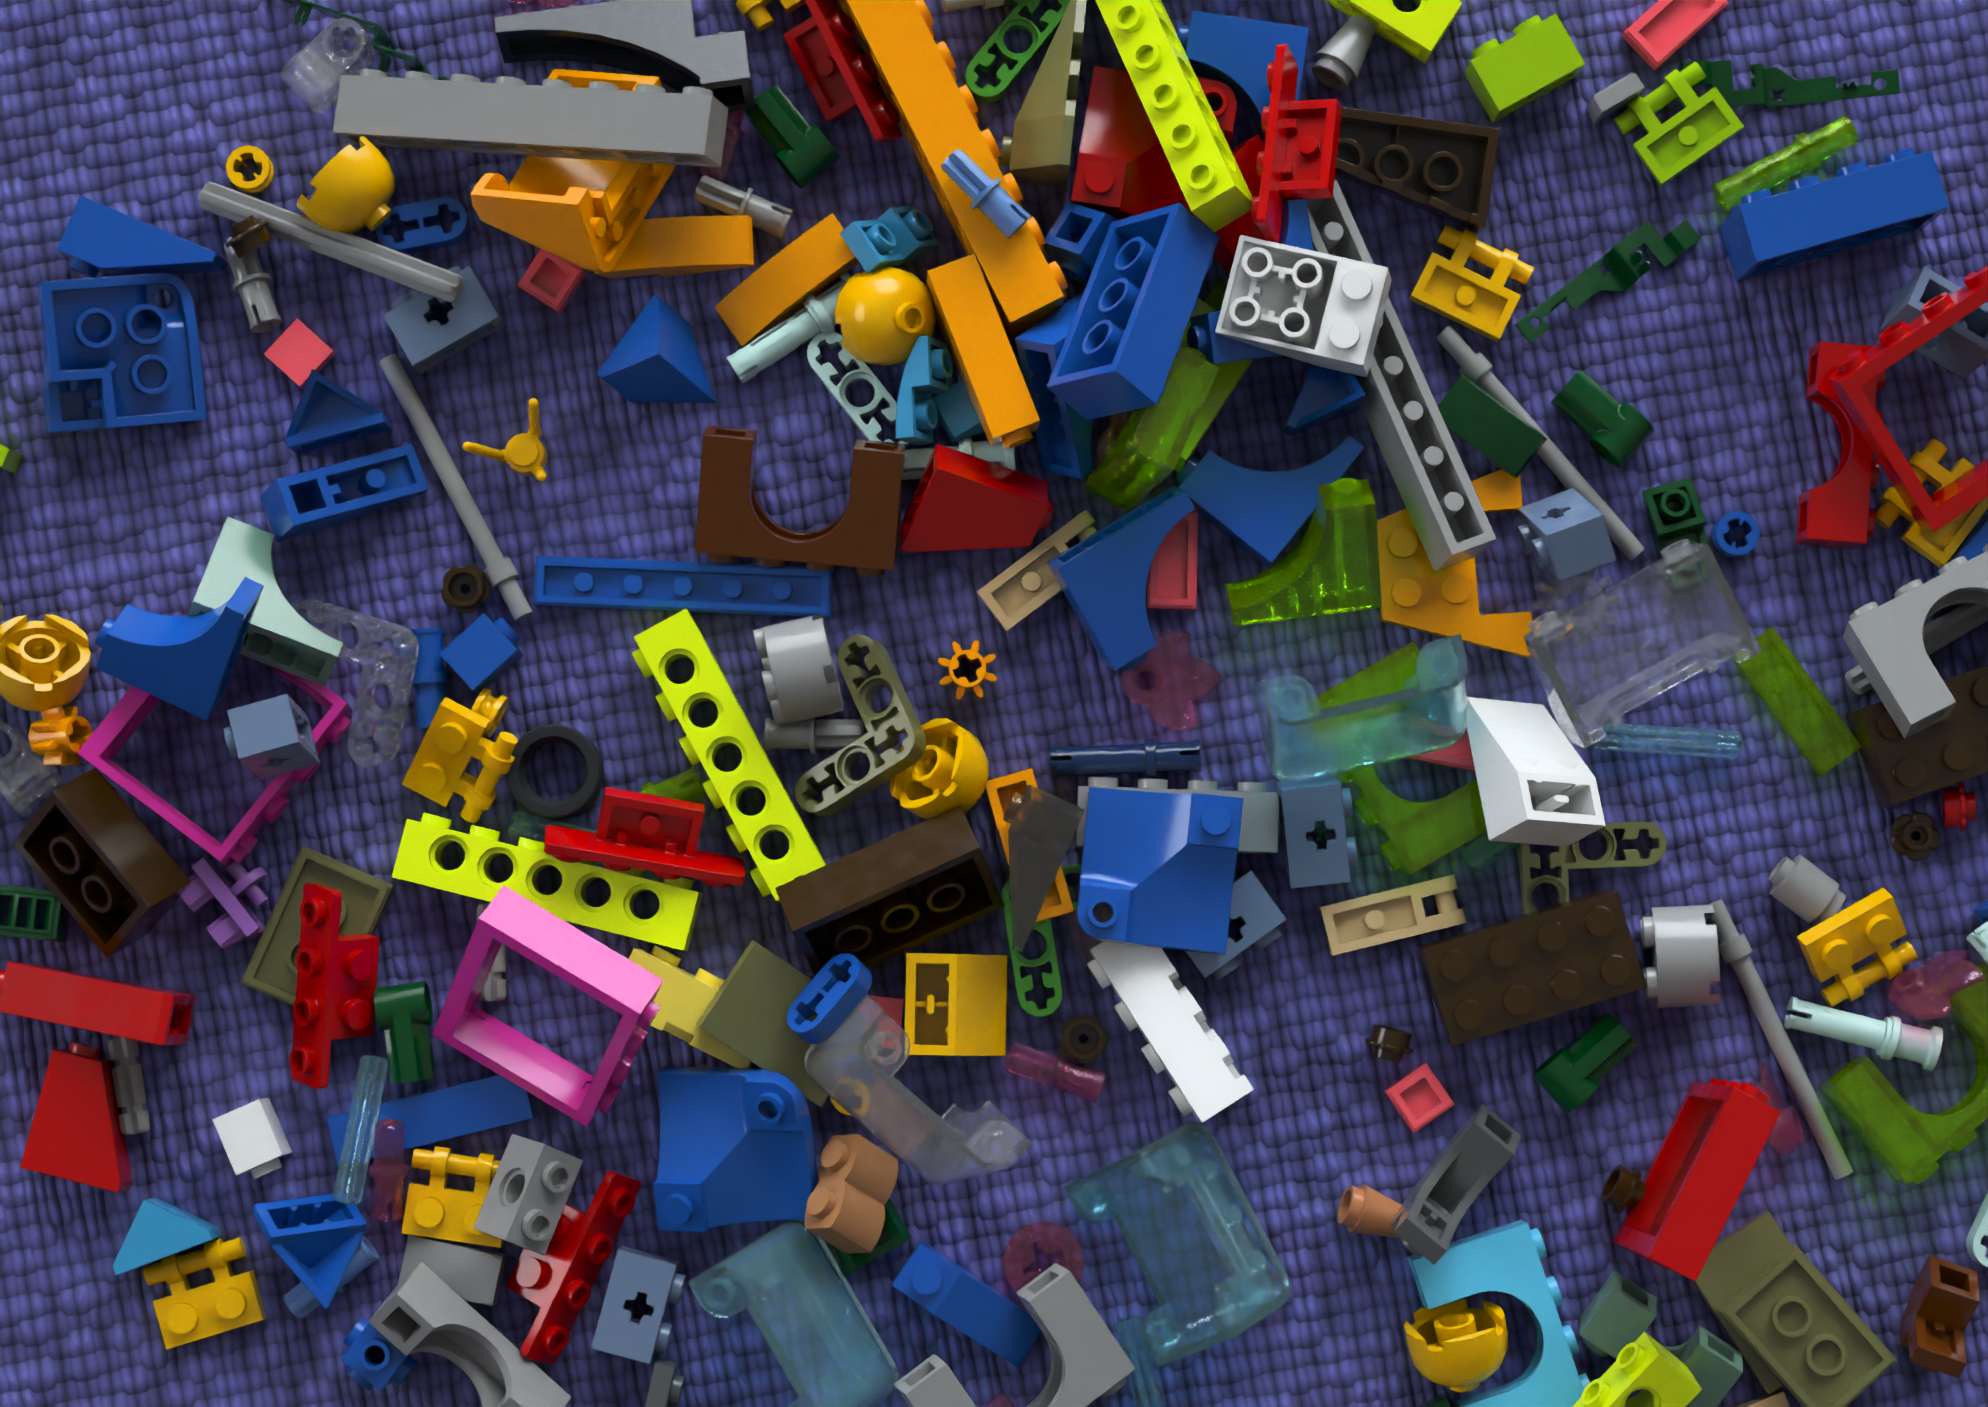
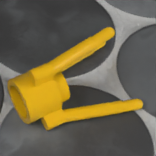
[462,398,548,482]

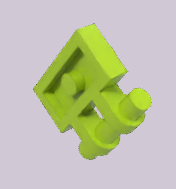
[1613,61,1744,187]

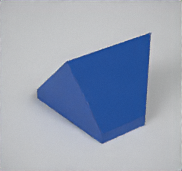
[596,295,717,403]
[1282,364,1365,436]
[285,369,393,454]
[252,1192,367,1310]

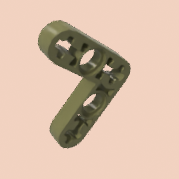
[795,634,926,817]
[1519,821,1667,914]

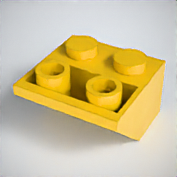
[904,953,1007,1056]

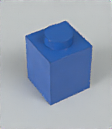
[439,613,524,694]

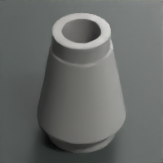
[1312,15,1376,91]

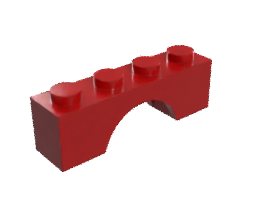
[1796,341,1886,549]

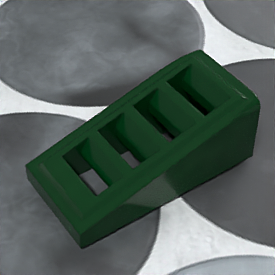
[0,884,69,942]

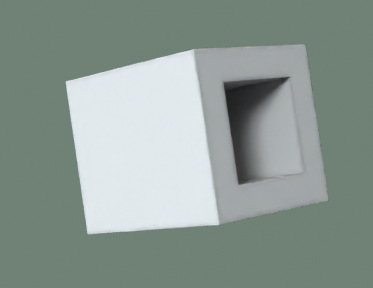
[212,1097,292,1179]

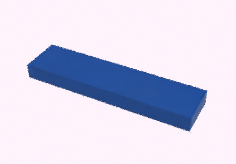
[326,1075,535,1166]

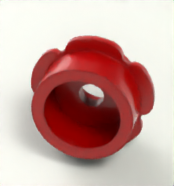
[1942,782,1976,832]

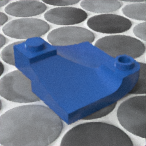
[37,273,207,432]
[1077,787,1243,955]
[653,1066,818,1232]

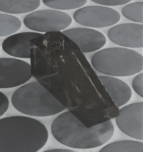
[1003,785,1085,952]

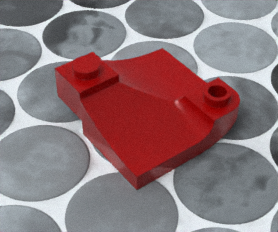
[1071,66,1237,220]

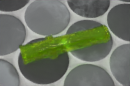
[1712,115,1859,212]

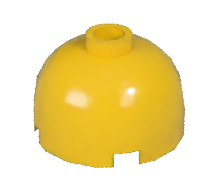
[296,136,395,234]
[834,266,937,366]
[0,614,91,712]
[890,718,989,820]
[1404,1299,1508,1392]

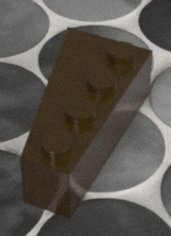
[1335,107,1500,232]

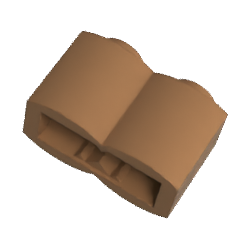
[804,1134,898,1253]

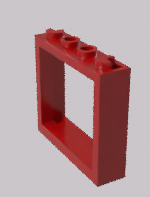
[1826,265,1988,532]
[1613,1078,1781,1281]

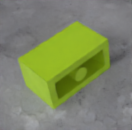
[1464,13,1585,123]

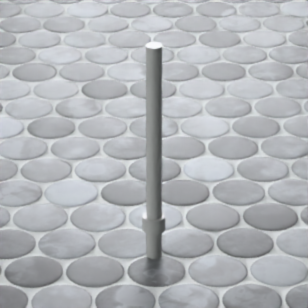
[1436,325,1645,561]
[379,354,533,621]
[1708,899,1853,1180]

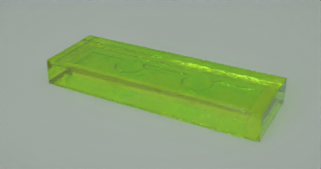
[1729,627,1861,777]

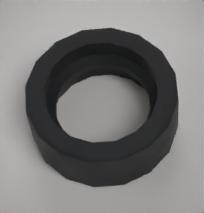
[507,724,604,820]

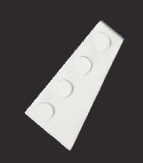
[1087,941,1254,1123]

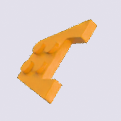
[1373,469,1535,658]

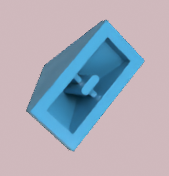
[112,1197,222,1275]

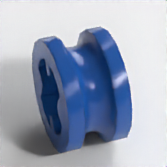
[1710,511,1760,558]

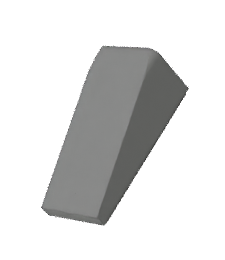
[398,1235,508,1306]

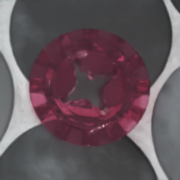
[1003,1221,1084,1292]

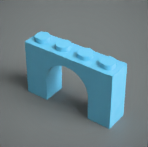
[1407,1220,1590,1407]

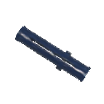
[1050,738,1201,778]

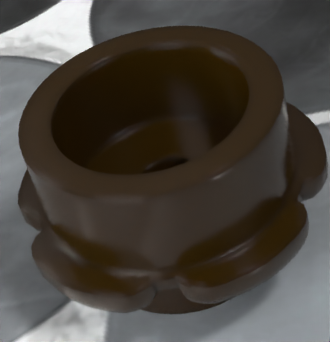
[226,215,273,258]
[441,565,490,614]
[1890,812,1940,861]
[1059,1014,1109,1064]
[1365,1024,1414,1062]
[1601,1165,1646,1214]

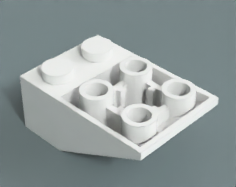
[1215,235,1392,377]
[1461,697,1606,847]

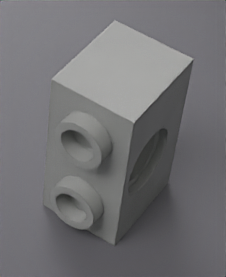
[473,1134,583,1256]

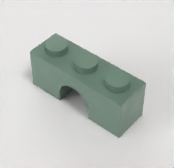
[1579,1270,1743,1407]

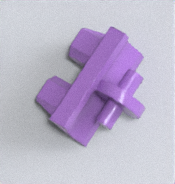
[180,857,268,949]

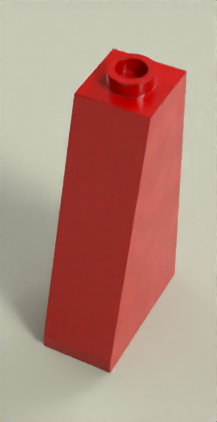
[0,961,196,1046]

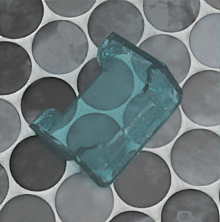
[1250,634,1467,783]
[1064,1122,1290,1367]
[688,1220,899,1407]

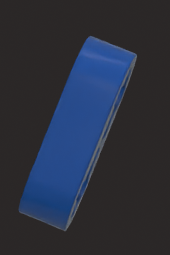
[375,197,470,254]
[787,953,872,1044]

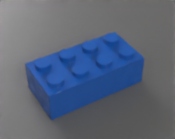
[1719,148,1949,282]
[1047,203,1220,420]

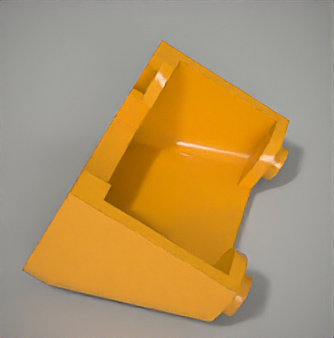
[470,69,676,272]

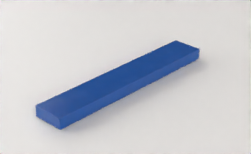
[533,556,833,619]

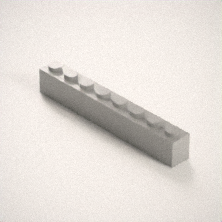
[333,69,729,167]
[1288,180,1496,572]

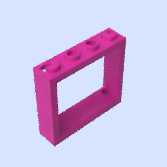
[77,664,353,867]
[432,885,664,1127]

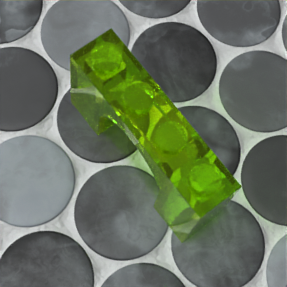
[1304,641,1487,876]
[1818,962,1988,1184]

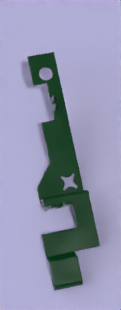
[279,0,448,80]
[1681,60,1900,108]
[1515,220,1701,344]

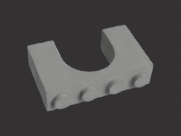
[1843,544,1988,739]
[893,1263,1135,1407]

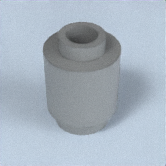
[1768,855,1846,924]

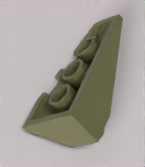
[1000,0,1087,187]

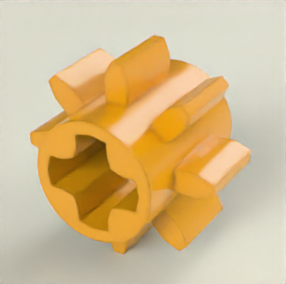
[938,640,998,701]
[28,706,93,766]

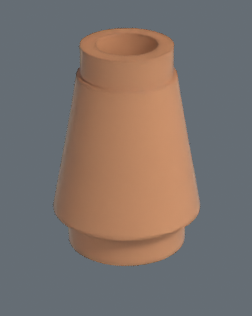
[1337,1184,1402,1238]

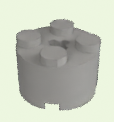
[753,614,844,725]
[1640,904,1720,1008]

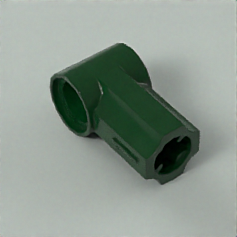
[744,85,840,189]
[1550,369,1654,468]
[374,981,436,1085]
[1532,1014,1637,1114]

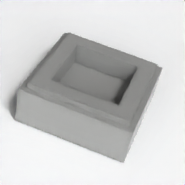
[1585,73,1645,124]

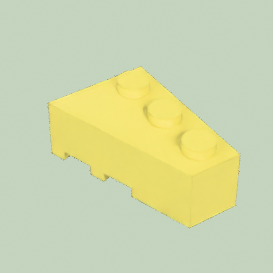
[629,945,753,1068]

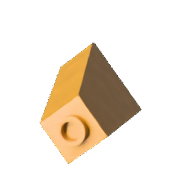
[926,253,1040,449]

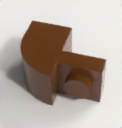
[1900,1255,1980,1378]

